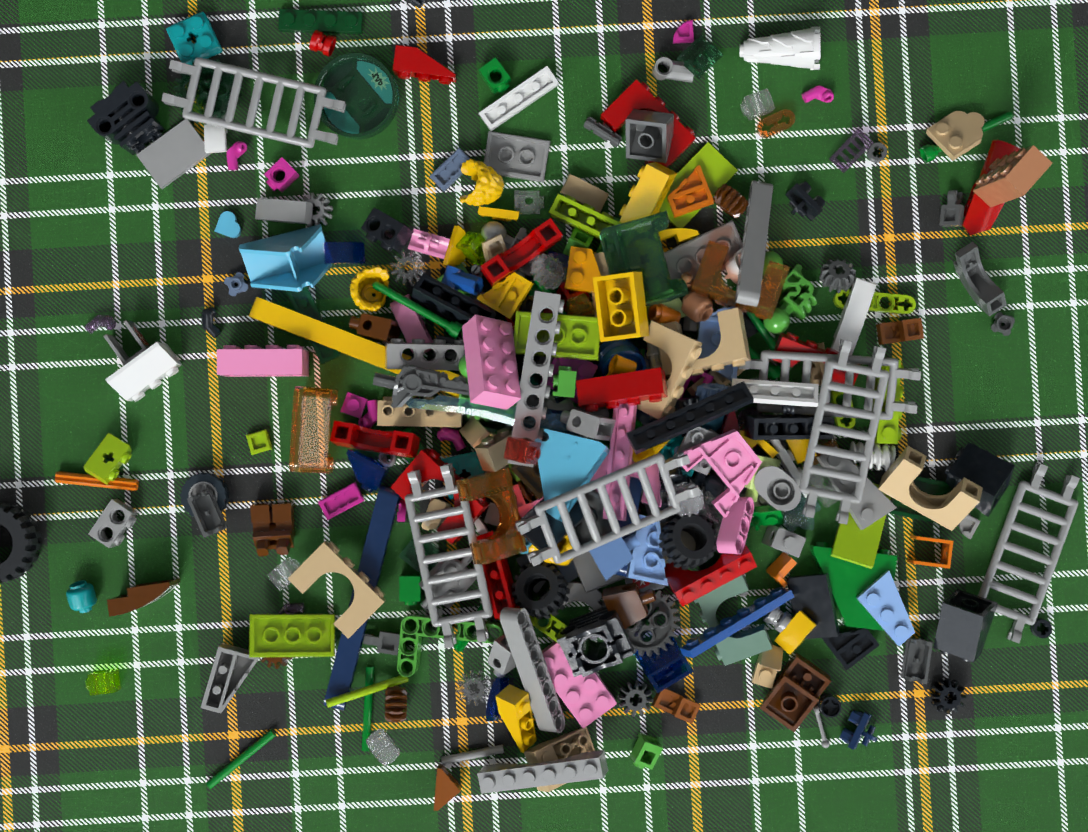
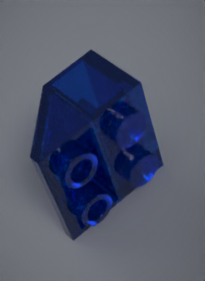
[635,637,694,693]

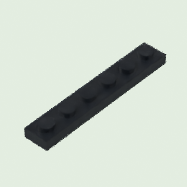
[626,381,754,455]

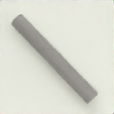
[441,744,504,765]

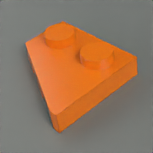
[667,165,714,218]

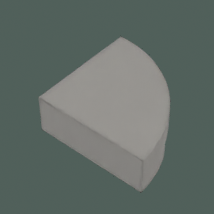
[958,514,981,539]

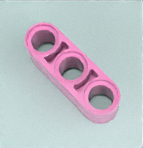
[390,294,433,354]
[716,497,754,554]

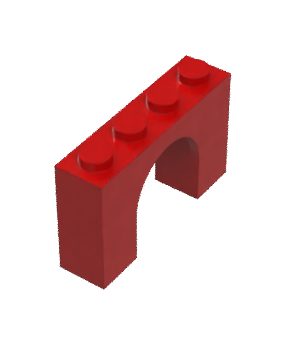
[600,79,696,168]
[391,448,489,545]
[664,531,757,607]

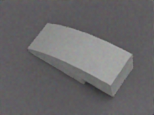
[255,199,313,225]

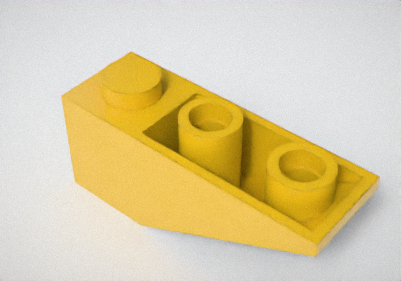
[496,684,537,753]

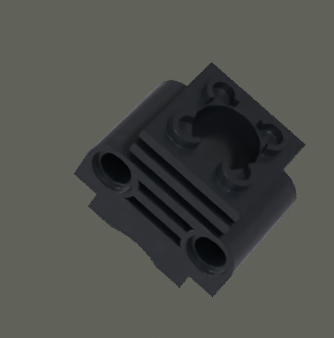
[87,81,165,155]
[557,606,634,677]

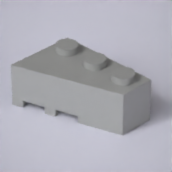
[201,643,259,713]

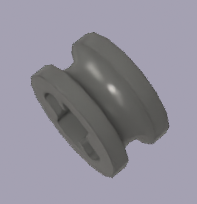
[867,142,887,163]

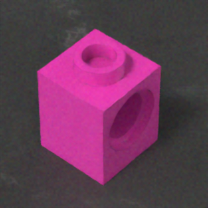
[264,157,300,192]

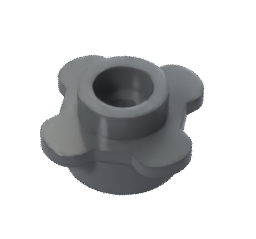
[991,312,1015,336]

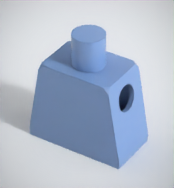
[589,534,640,581]

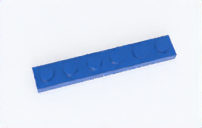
[680,587,794,658]

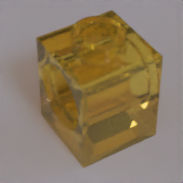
[564,293,595,317]

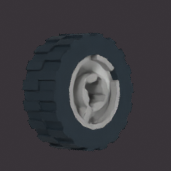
[180,473,229,517]

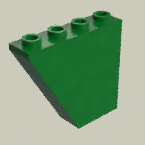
[809,541,897,631]

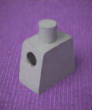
[560,409,616,441]
[761,525,806,558]
[487,634,516,678]

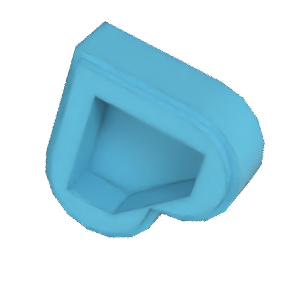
[215,211,242,238]

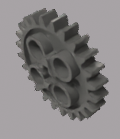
[625,590,681,657]

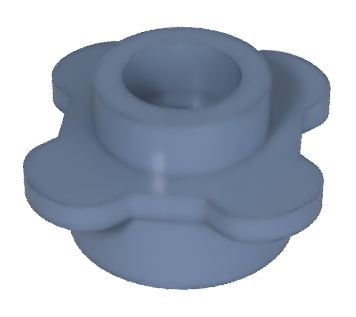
[224,272,248,296]

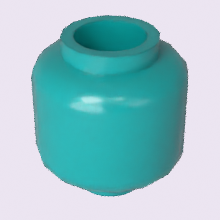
[66,580,97,613]

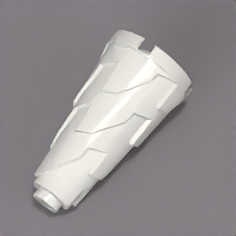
[740,27,820,70]

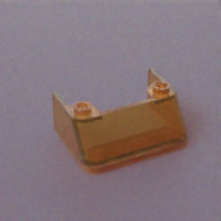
[289,386,338,473]

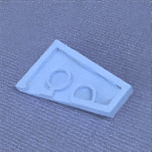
[626,515,668,586]
[856,570,915,646]

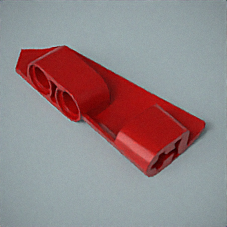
[962,140,1021,236]

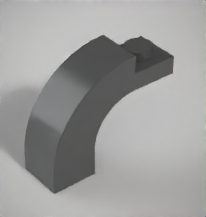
[953,242,1007,316]

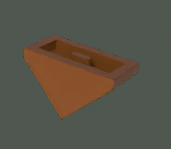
[434,764,462,811]

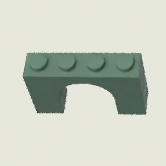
[694,574,772,666]

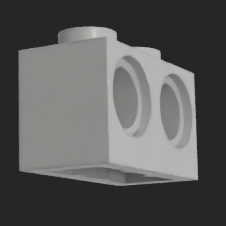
[88,498,138,548]

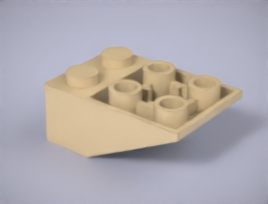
[524,727,595,792]

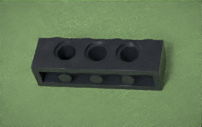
[411,273,498,325]
[744,414,834,440]

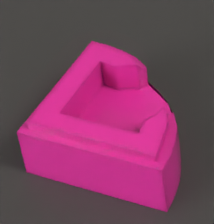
[673,20,694,44]
[397,500,407,522]

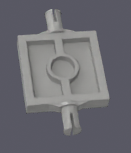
[419,556,477,610]

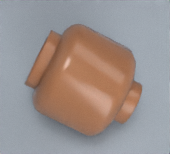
[681,291,713,322]

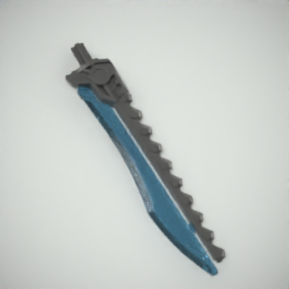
[373,364,609,436]

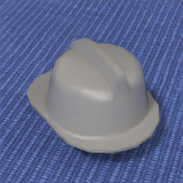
[754,466,801,511]

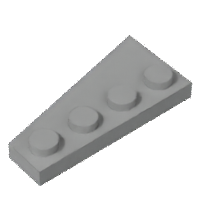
[816,446,897,530]

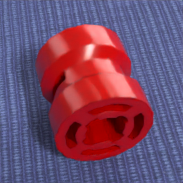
[309,30,337,57]

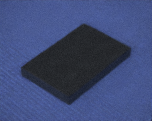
[514,498,585,550]
[786,573,840,639]

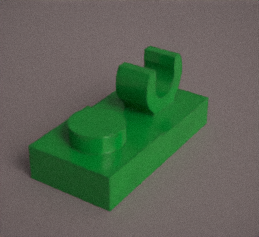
[750,505,784,531]

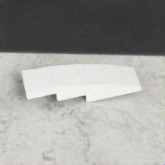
[831,277,876,355]

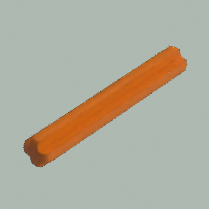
[55,471,139,491]

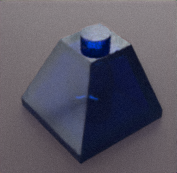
[346,449,390,493]

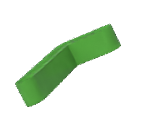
[397,614,504,677]

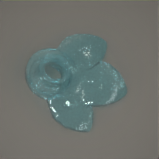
[784,495,821,532]

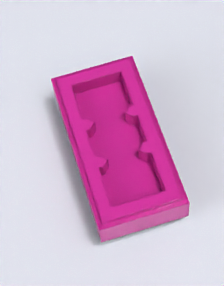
[318,482,365,520]

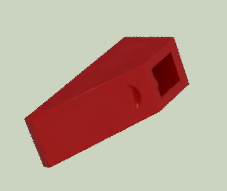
[393,45,457,85]

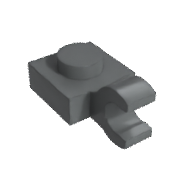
[939,190,964,227]
[363,630,400,655]

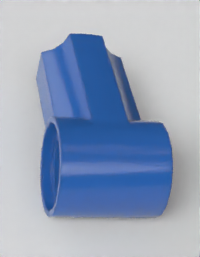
[441,265,483,296]

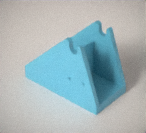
[239,224,333,292]
[534,429,609,522]

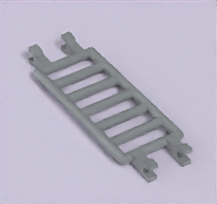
[161,57,346,148]
[799,339,889,525]
[739,350,921,420]
[515,452,701,567]
[405,463,493,648]
[978,463,1080,643]

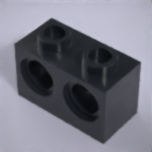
[361,207,413,253]

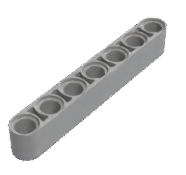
[735,180,773,307]
[500,607,565,733]

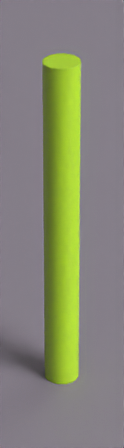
[326,675,408,708]

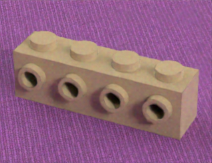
[377,397,463,428]

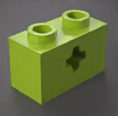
[83,433,132,485]

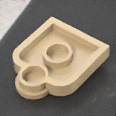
[926,111,984,161]

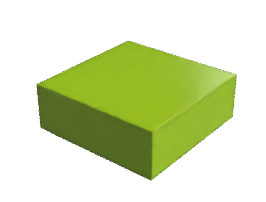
[246,429,273,455]

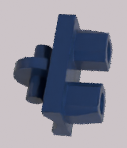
[839,710,878,750]

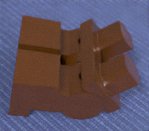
[250,501,295,557]

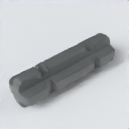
[584,117,622,147]

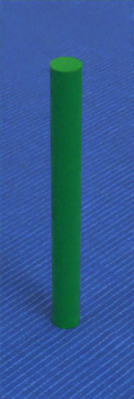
[361,666,374,751]
[206,729,276,789]

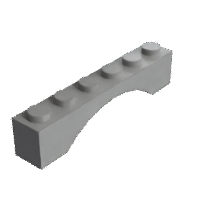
[477,750,608,794]

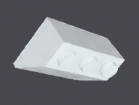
[105,342,182,402]

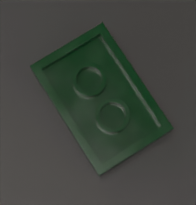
[890,477,953,523]

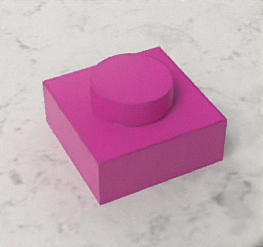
[340,392,368,419]

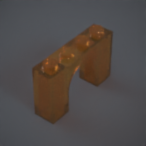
[691,240,790,320]
[456,468,527,564]

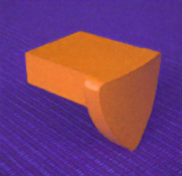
[766,552,797,588]

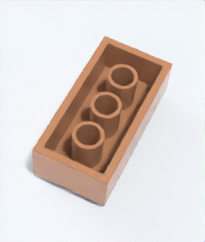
[972,145,1052,208]

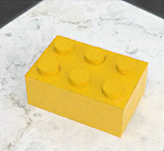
[619,162,677,234]
[593,272,649,342]

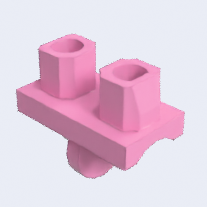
[408,229,450,259]

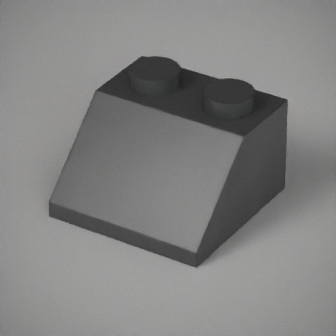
[626,109,674,163]

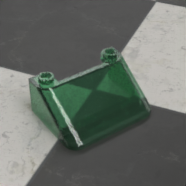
[600,211,689,306]

